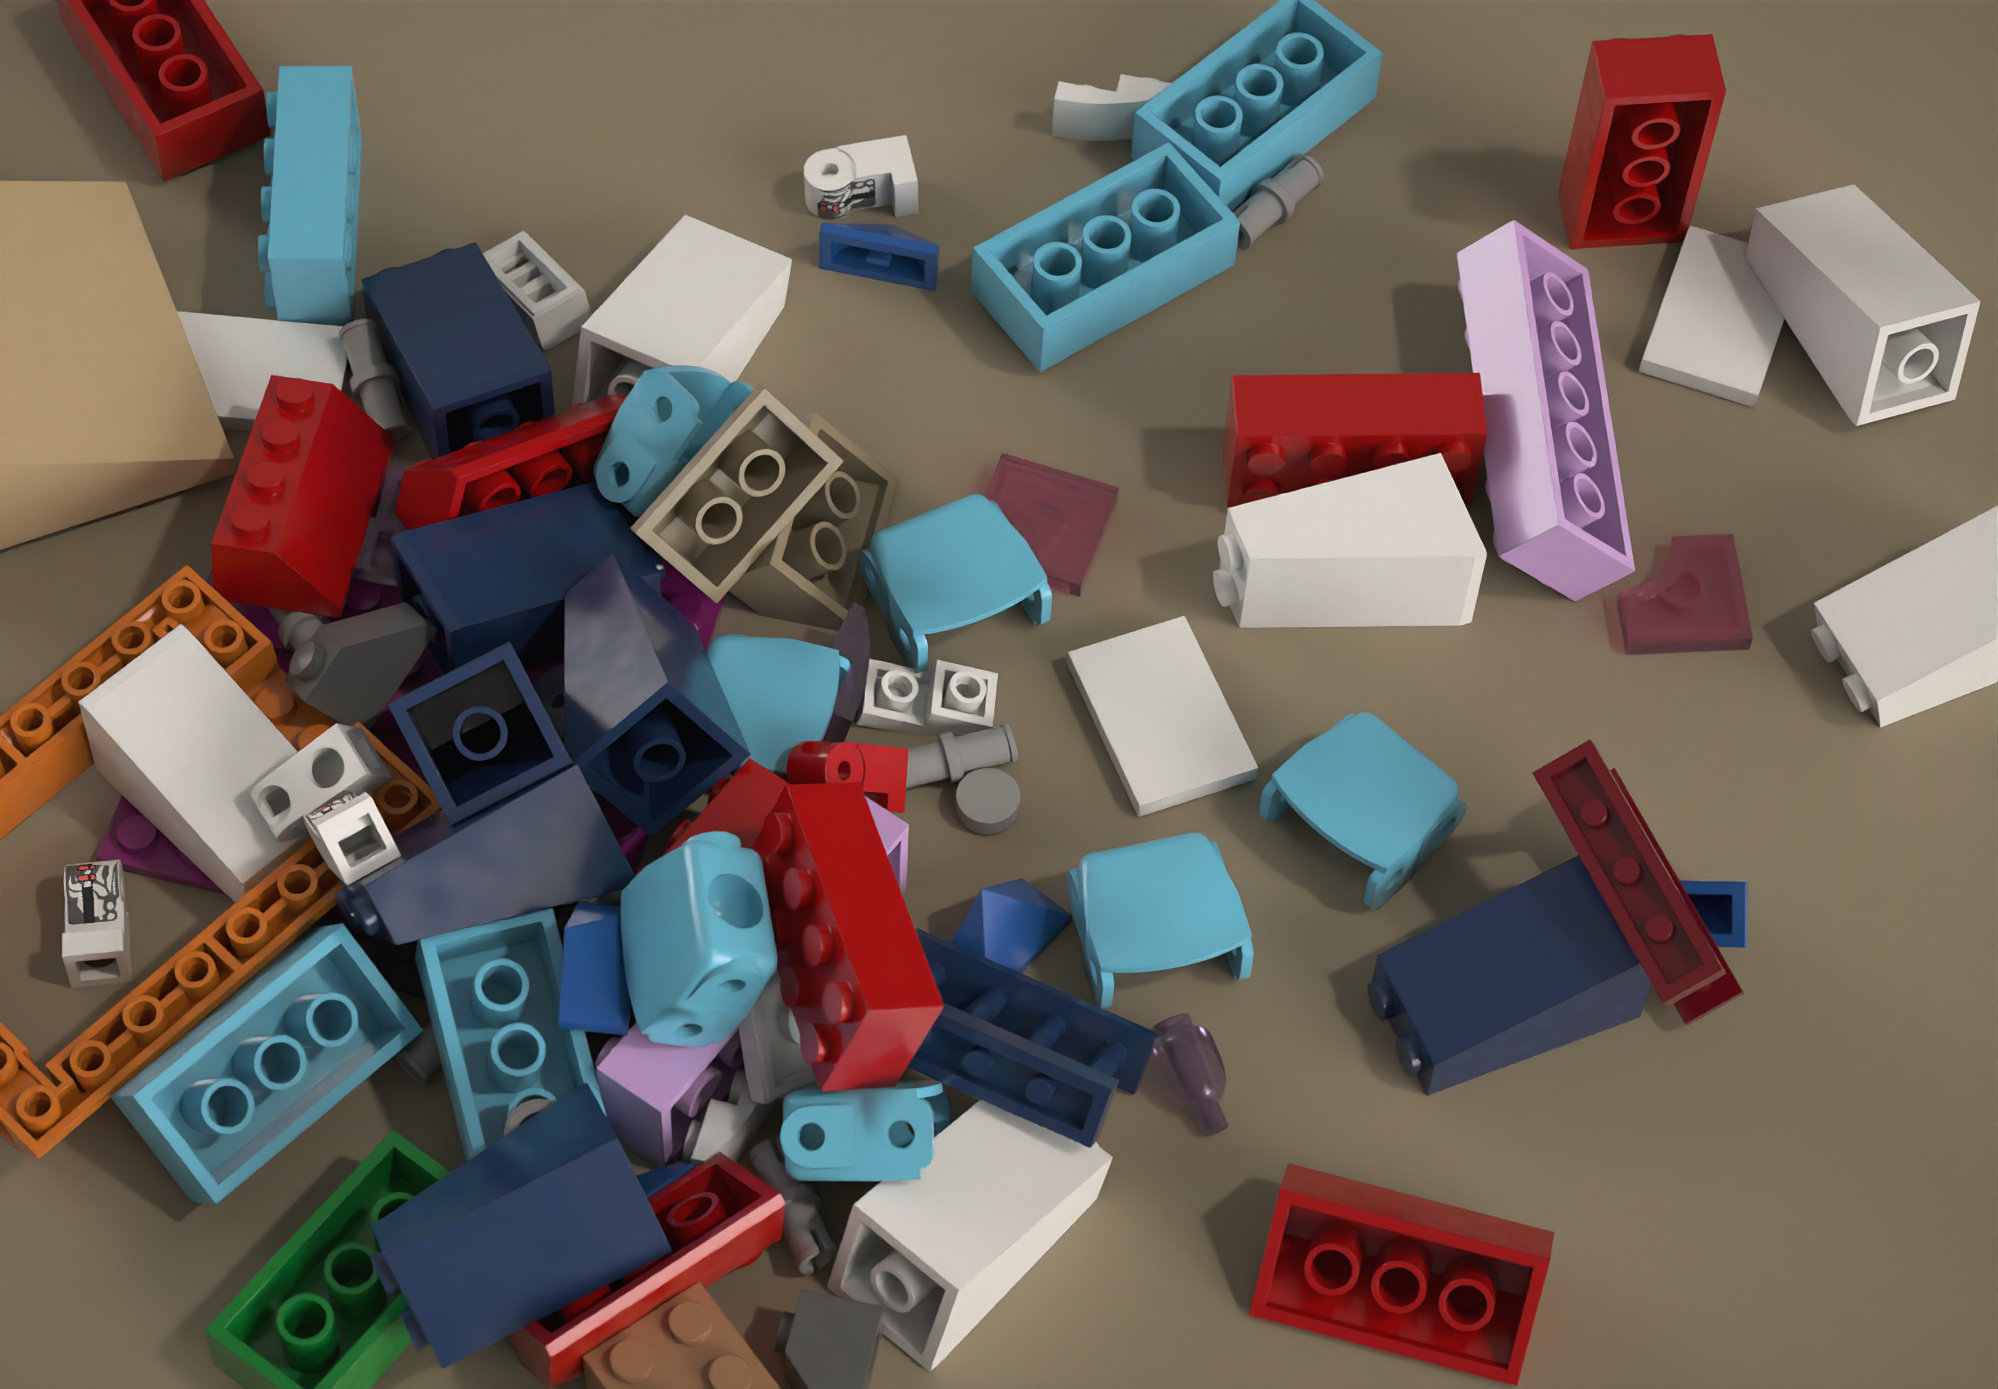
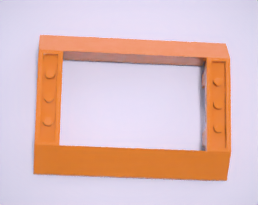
[0,565,442,1160]

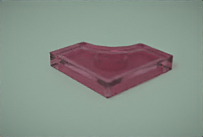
[984,453,1119,597]
[1617,534,1753,655]

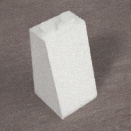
[1745,184,1981,426]
[572,215,792,406]
[1213,453,1487,628]
[1811,506,1998,727]
[79,624,311,903]
[827,1100,1113,1372]

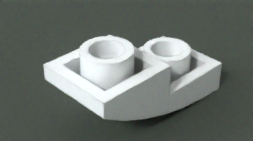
[1051,74,1172,141]
[857,658,998,735]
[683,1068,776,1168]

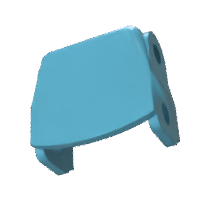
[593,365,754,518]
[859,494,1052,673]
[706,634,851,789]
[1259,712,1467,910]
[621,831,777,1047]
[1066,832,1254,1009]
[780,1079,951,1181]

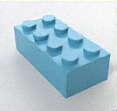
[1131,0,1383,212]
[258,66,362,326]
[971,142,1240,373]
[415,907,607,1162]
[110,924,423,1204]

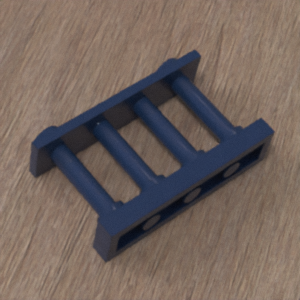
[907,928,1158,1148]

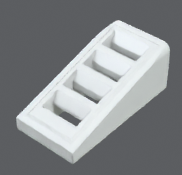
[483,231,592,350]

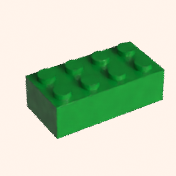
[204,1129,451,1389]

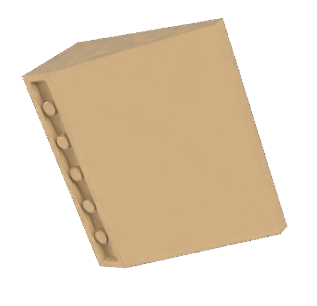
[0,181,237,550]

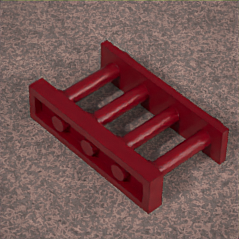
[1532,739,1745,1026]

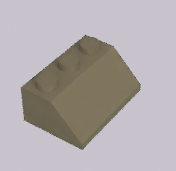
[630,384,844,604]
[729,411,899,633]

